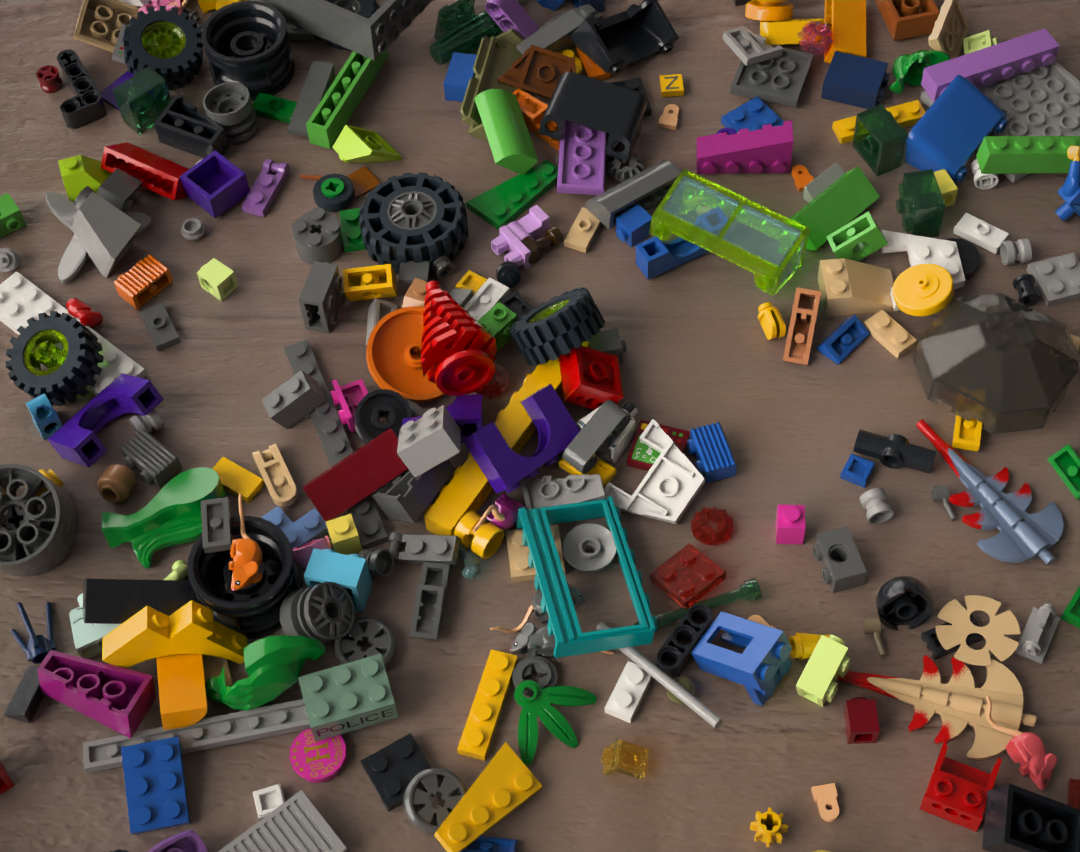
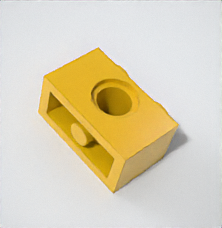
[342,264,397,302]

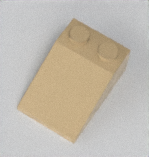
[817,258,899,317]

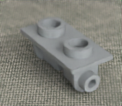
[1014,604,1060,664]

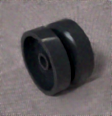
[355,389,412,444]

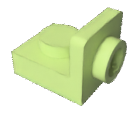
[963,30,999,55]

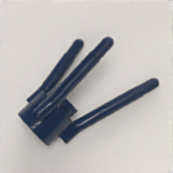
[11,602,57,664]

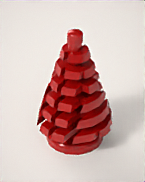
[421,281,497,396]

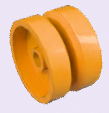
[745,0,794,21]

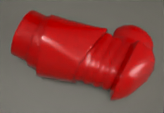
[66,298,103,328]

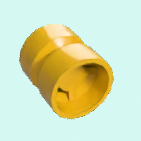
[453,511,504,560]

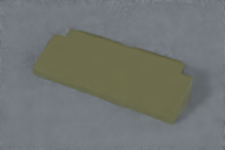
[460,28,525,143]

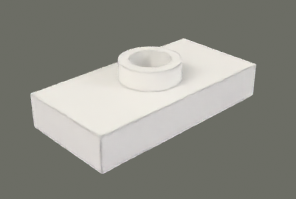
[953,213,1009,254]

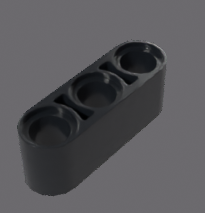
[656,604,712,679]

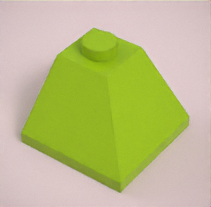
[332,125,402,163]
[58,155,112,203]

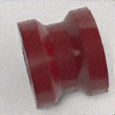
[36,65,63,93]

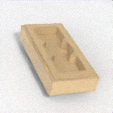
[564,207,602,253]

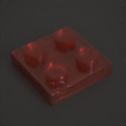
[649,543,727,610]

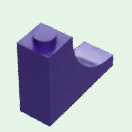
[402,394,484,443]

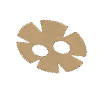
[936,595,1021,666]

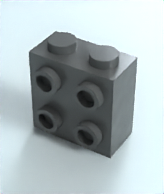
[299,261,346,333]

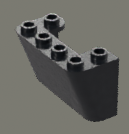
[539,72,647,160]

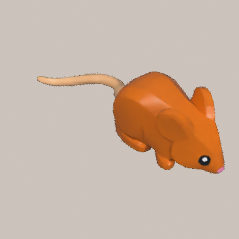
[229,494,263,591]

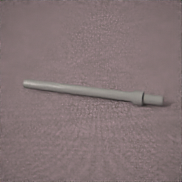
[596,622,723,729]

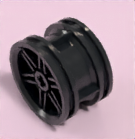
[201,1,295,101]
[187,516,303,639]

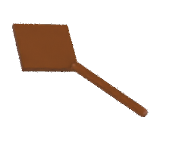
[300,166,380,199]

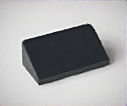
[4,666,45,724]

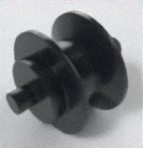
[496,261,521,288]

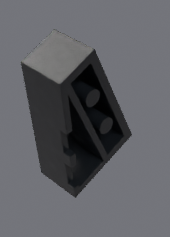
[154,93,229,158]

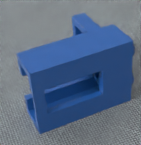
[691,611,792,706]

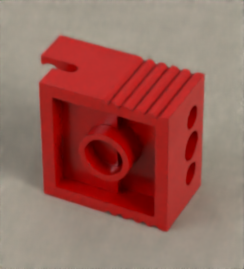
[559,345,624,410]
[920,737,1002,832]

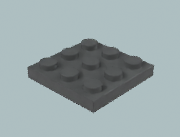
[730,44,814,108]

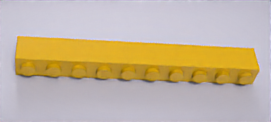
[424,341,590,536]

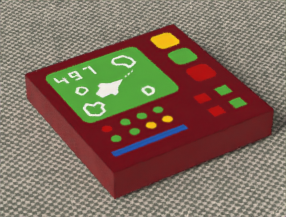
[626,420,690,471]

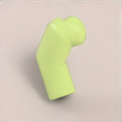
[163,560,189,581]

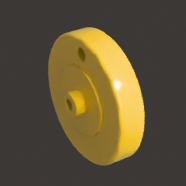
[892,264,955,316]

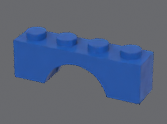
[636,207,732,280]

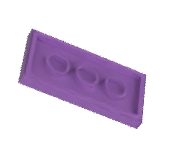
[557,121,607,195]

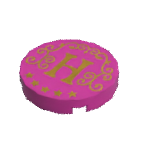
[289,728,347,783]

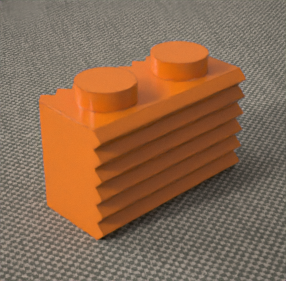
[114,254,173,310]

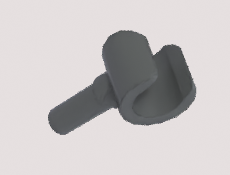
[931,485,957,521]

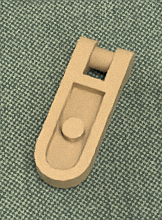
[252,443,298,507]

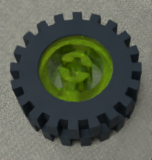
[5,311,104,406]

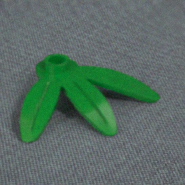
[514,680,597,766]

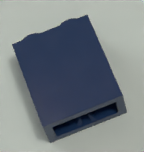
[821,51,890,110]

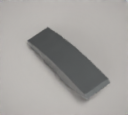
[409,562,453,641]

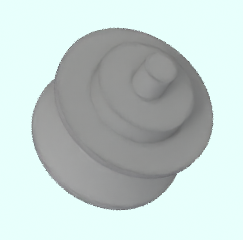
[0,248,19,272]

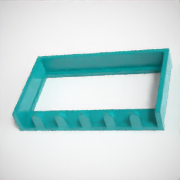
[516,496,658,658]

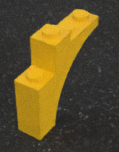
[102,600,248,669]

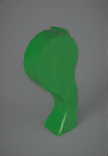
[101,467,226,569]

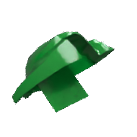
[205,635,326,711]

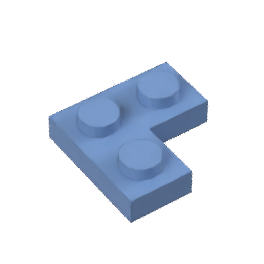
[261,506,328,549]

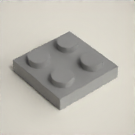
[1026,252,1080,307]

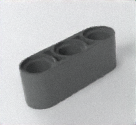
[563,399,631,474]

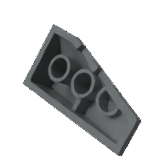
[516,4,602,54]

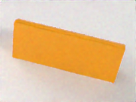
[824,0,866,64]
[156,654,207,730]

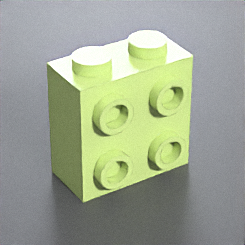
[796,634,851,707]

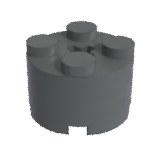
[292,207,343,265]

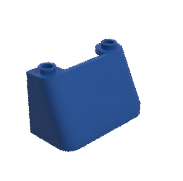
[905,75,1008,185]

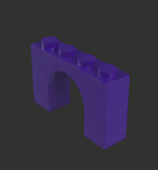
[47,373,164,468]
[463,384,580,494]

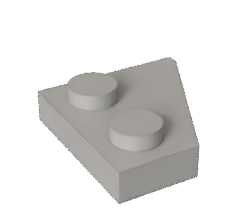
[722,26,784,66]

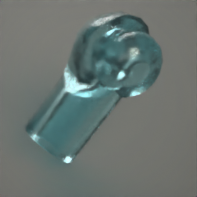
[458,544,481,580]

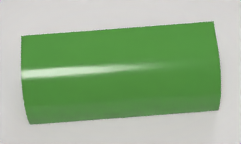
[474,89,538,175]
[783,166,880,250]

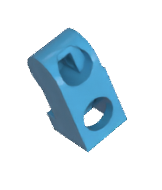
[26,393,63,440]

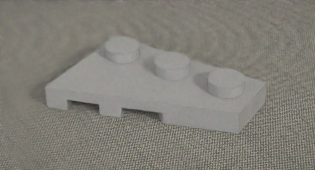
[520,474,606,510]

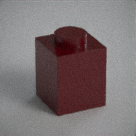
[844,697,880,744]

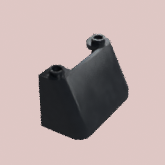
[570,0,679,74]

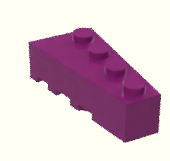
[696,120,793,174]
[37,650,156,739]

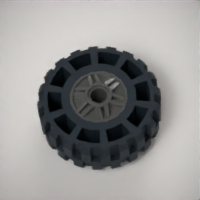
[359,172,468,274]

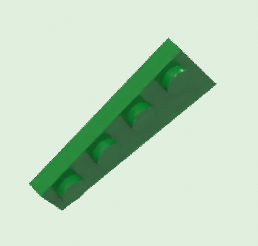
[466,160,558,230]

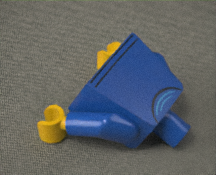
[1054,146,1080,222]

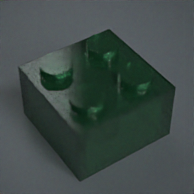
[113,66,172,135]
[852,104,907,177]
[896,169,946,238]

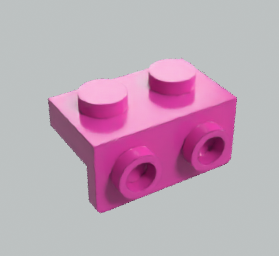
[330,379,380,433]

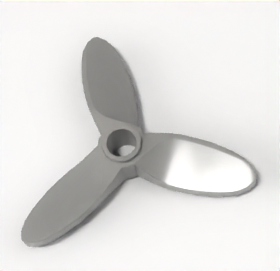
[46,192,152,284]

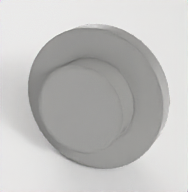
[181,218,205,241]

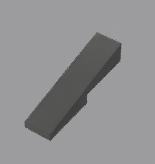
[287,61,335,137]

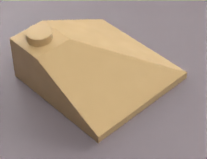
[73,0,139,53]

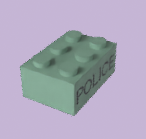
[298,653,398,741]

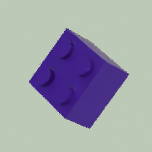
[180,150,250,219]

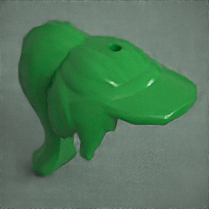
[889,50,951,94]

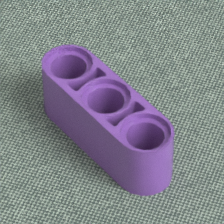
[485,0,539,39]

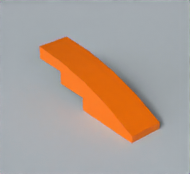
[512,88,560,151]

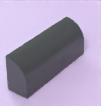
[585,160,683,229]

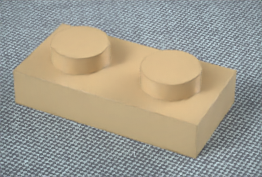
[863,309,917,359]

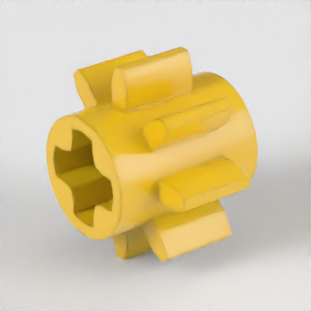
[750,807,788,848]

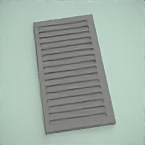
[218,790,347,852]

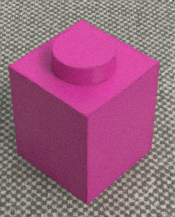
[775,504,805,545]

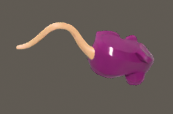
[473,492,526,532]

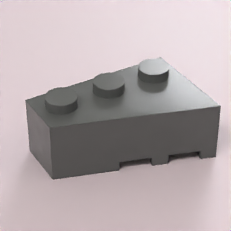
[372,459,455,523]

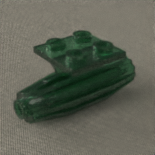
[429,0,503,65]

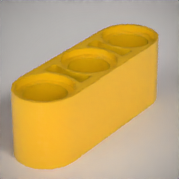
[760,18,824,45]

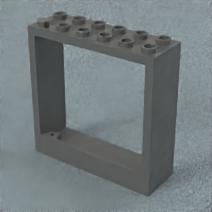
[265,0,434,61]

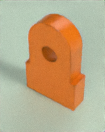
[791,164,814,192]

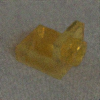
[601,739,649,779]

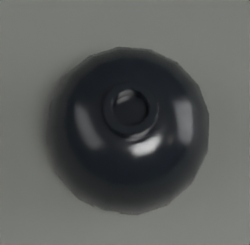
[876,576,934,630]

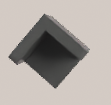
[398,261,432,283]

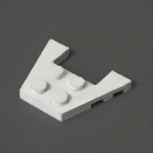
[881,230,965,311]
[604,419,705,524]

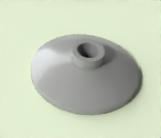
[563,523,617,572]

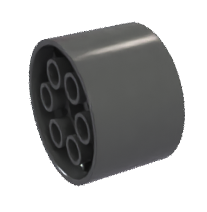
[0,464,78,577]

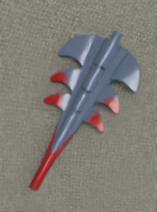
[916,419,1064,565]

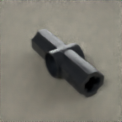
[853,429,937,474]

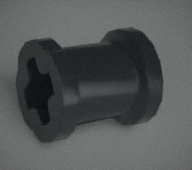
[1013,274,1041,307]

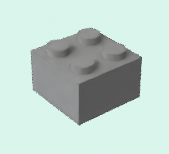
[397,405,461,477]

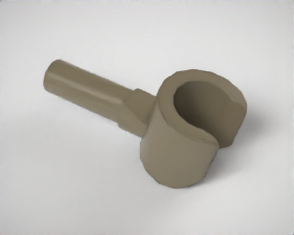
[863,618,886,656]

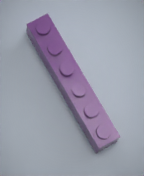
[921,28,1060,102]

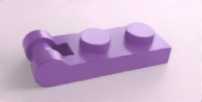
[241,159,290,217]

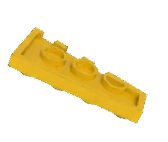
[434,742,543,852]

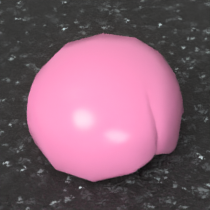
[292,535,332,569]

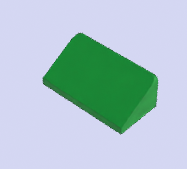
[1047,444,1080,500]

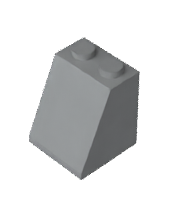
[71,192,141,278]

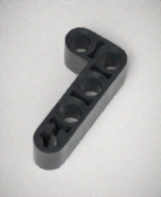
[57,49,106,129]

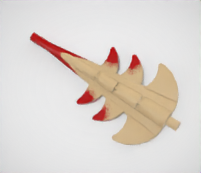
[837,655,1036,760]

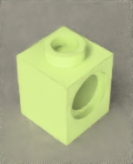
[197,258,238,301]

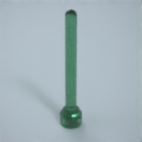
[634,578,762,627]

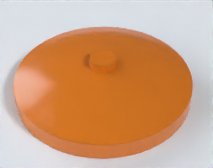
[366,306,447,403]

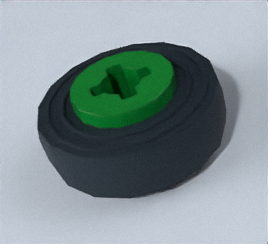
[313,174,355,212]

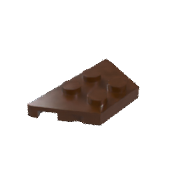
[498,45,576,100]

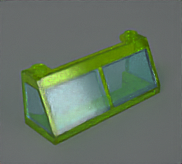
[649,169,810,296]

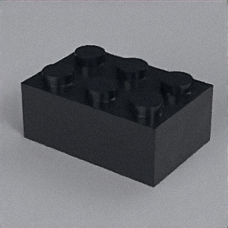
[982,783,1080,852]

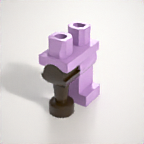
[491,204,563,270]

